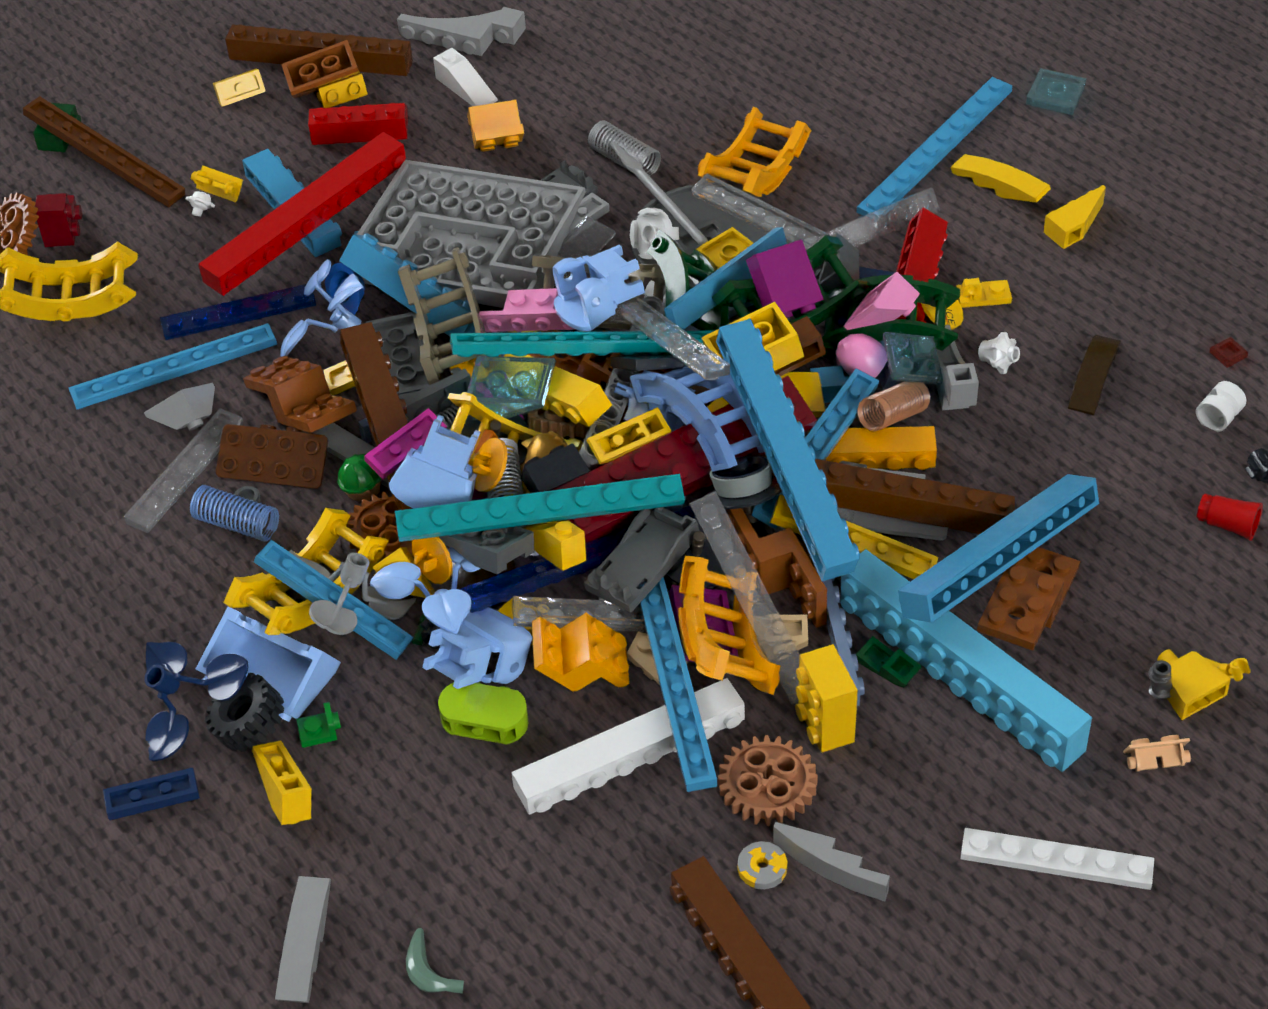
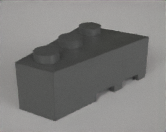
[814,232,859,293]

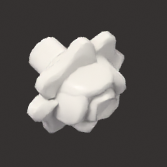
[186,191,215,217]

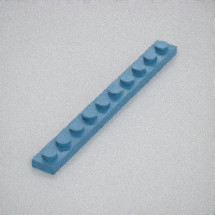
[857,77,1012,222]
[639,577,717,792]

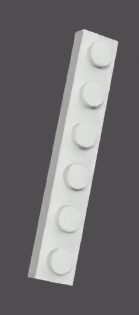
[960,828,1154,890]

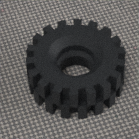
[205,673,284,752]

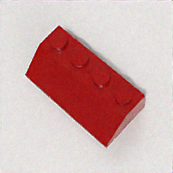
[308,103,408,145]

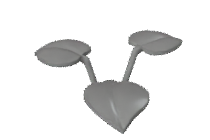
[289,550,416,635]

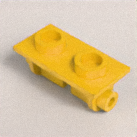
[316,73,368,108]
[191,165,243,202]

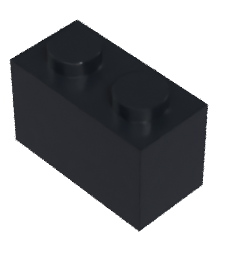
[521,443,590,493]

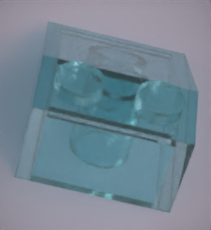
[467,356,556,420]

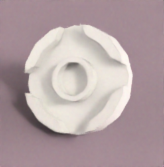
[630,208,679,259]

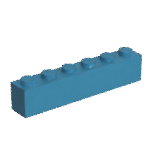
[242,149,342,257]
[339,233,475,336]

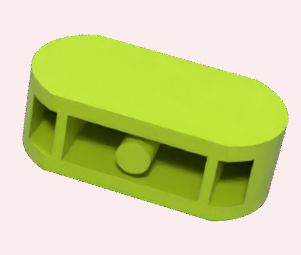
[438,682,528,744]

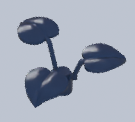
[145,642,248,761]

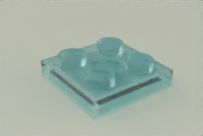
[1026,68,1087,115]

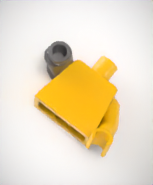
[1148,649,1251,720]

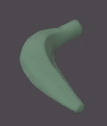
[406,928,464,993]

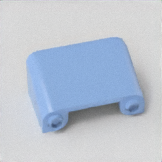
[196,607,341,722]

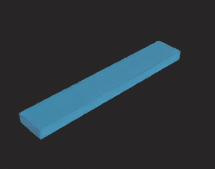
[254,540,413,660]

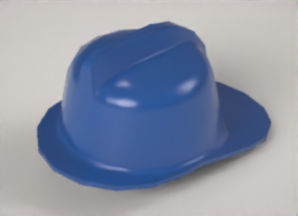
[325,263,365,315]

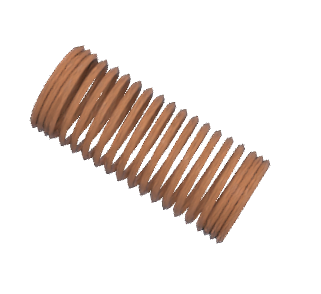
[857,379,930,431]

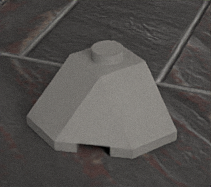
[144,383,215,431]

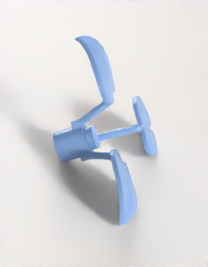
[280,259,364,357]
[370,547,481,634]

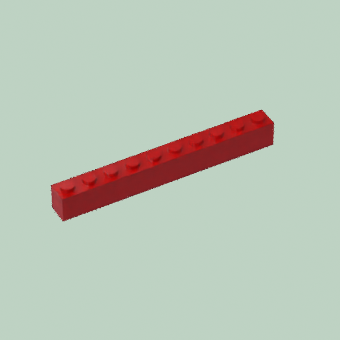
[198,132,406,296]

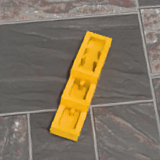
[951,154,1051,203]

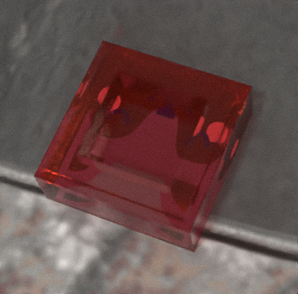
[1209,337,1248,368]

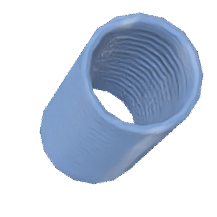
[190,485,279,542]

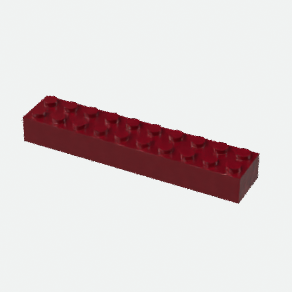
[553,376,817,546]

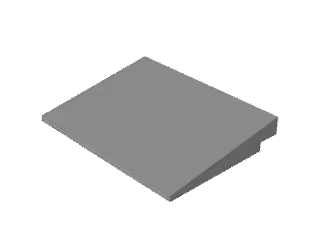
[357,160,586,308]

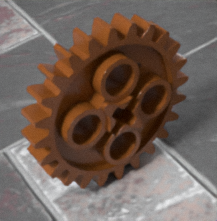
[0,193,39,255]
[346,492,414,564]

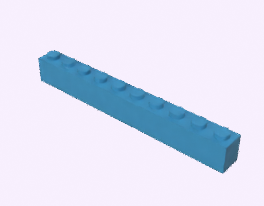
[716,319,860,581]
[898,474,1099,623]

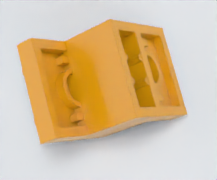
[467,100,524,152]
[532,613,629,691]

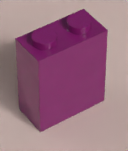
[746,239,824,319]

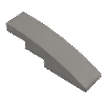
[773,822,890,901]
[275,876,331,1003]

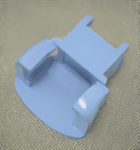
[553,245,645,332]
[389,415,480,508]
[422,603,533,689]

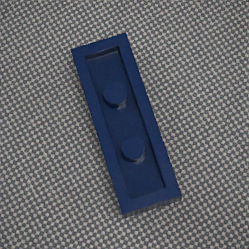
[103,768,200,821]

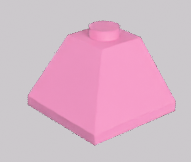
[844,272,920,330]

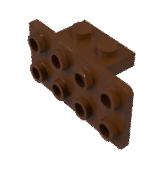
[216,424,329,489]

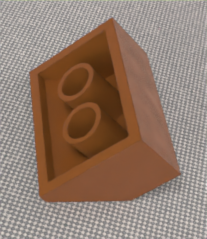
[281,40,360,99]

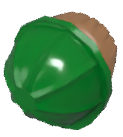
[338,454,382,501]

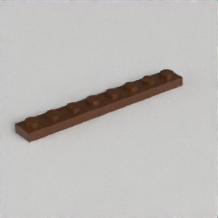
[23,96,185,208]

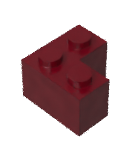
[35,193,82,247]

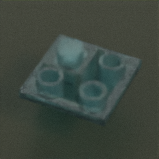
[883,332,943,384]

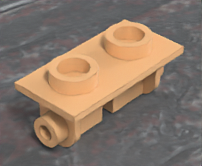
[1123,735,1191,772]

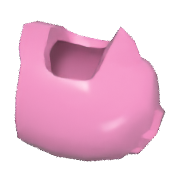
[836,334,889,378]

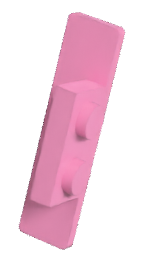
[479,288,574,332]

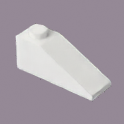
[433,48,498,106]

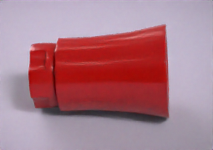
[1197,494,1263,541]

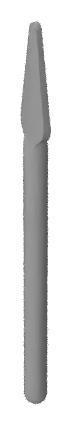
[611,141,708,246]

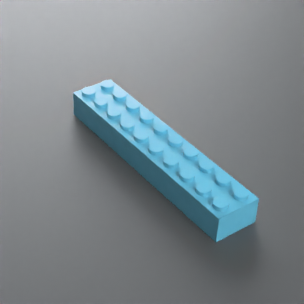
[840,549,1092,772]

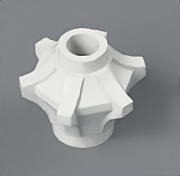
[978,332,1020,374]

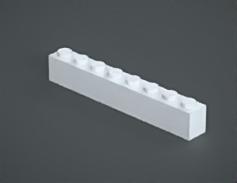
[512,678,745,815]

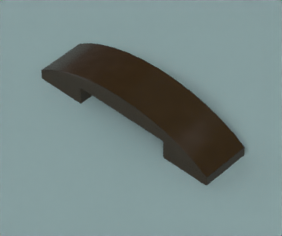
[1068,335,1121,415]

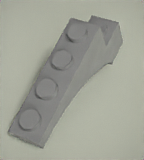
[397,7,526,56]
[926,325,979,411]

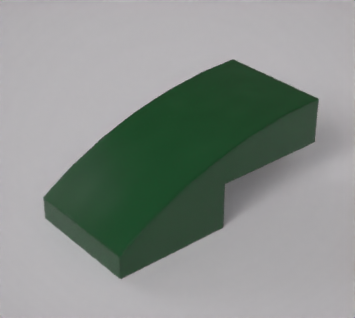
[856,636,922,688]

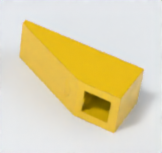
[1043,185,1106,249]

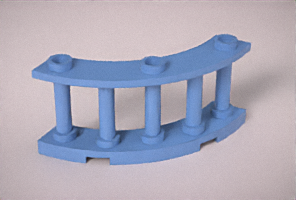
[630,357,764,472]

